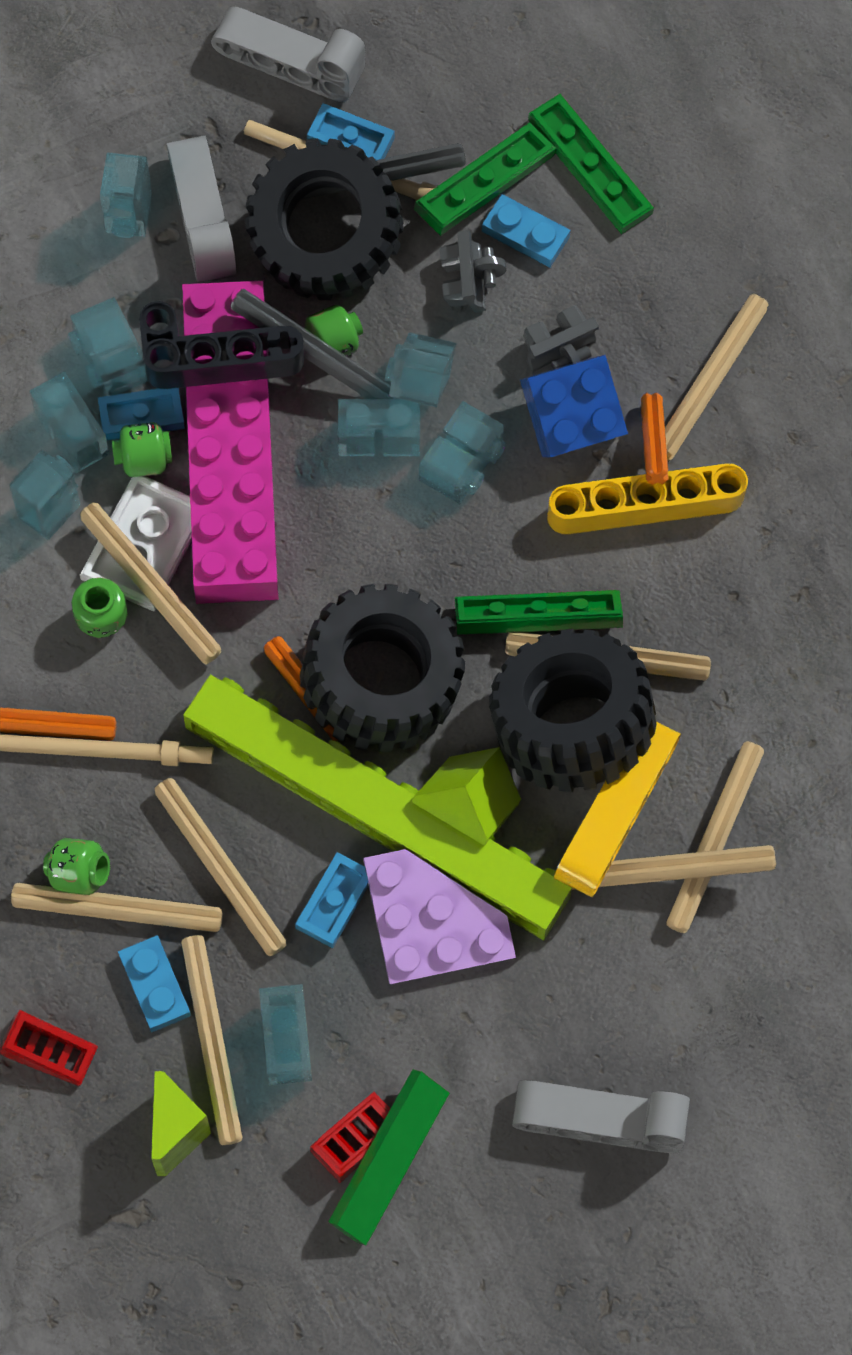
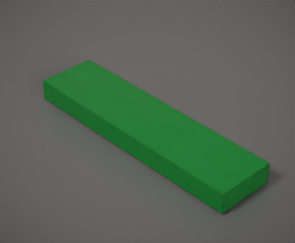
[528,94,654,235]
[414,122,556,236]
[455,590,623,635]
[328,1069,450,1246]

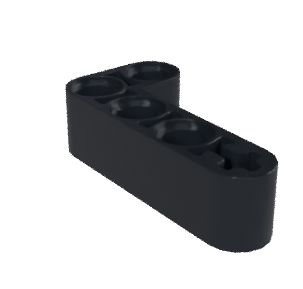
[139,301,305,389]

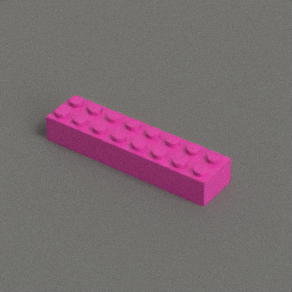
[182,281,279,604]

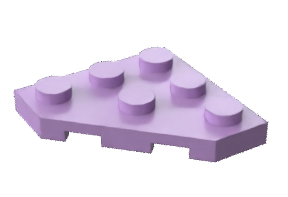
[363,849,516,984]

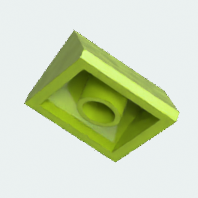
[412,747,521,846]
[151,1071,211,1176]

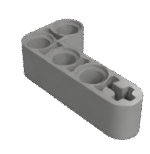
[211,7,365,102]
[166,135,236,283]
[512,1081,690,1153]

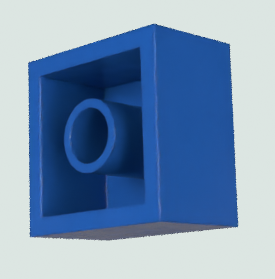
[520,355,628,457]

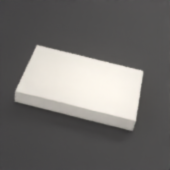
[80,476,192,612]

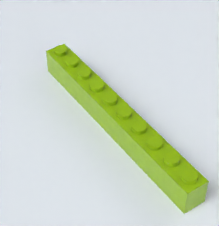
[183,674,572,941]

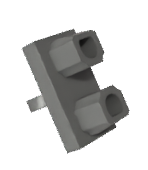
[440,230,506,313]
[523,305,599,372]

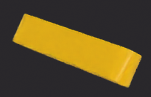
[547,464,748,534]
[554,721,681,897]

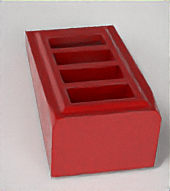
[0,1010,98,1086]
[310,1092,391,1183]

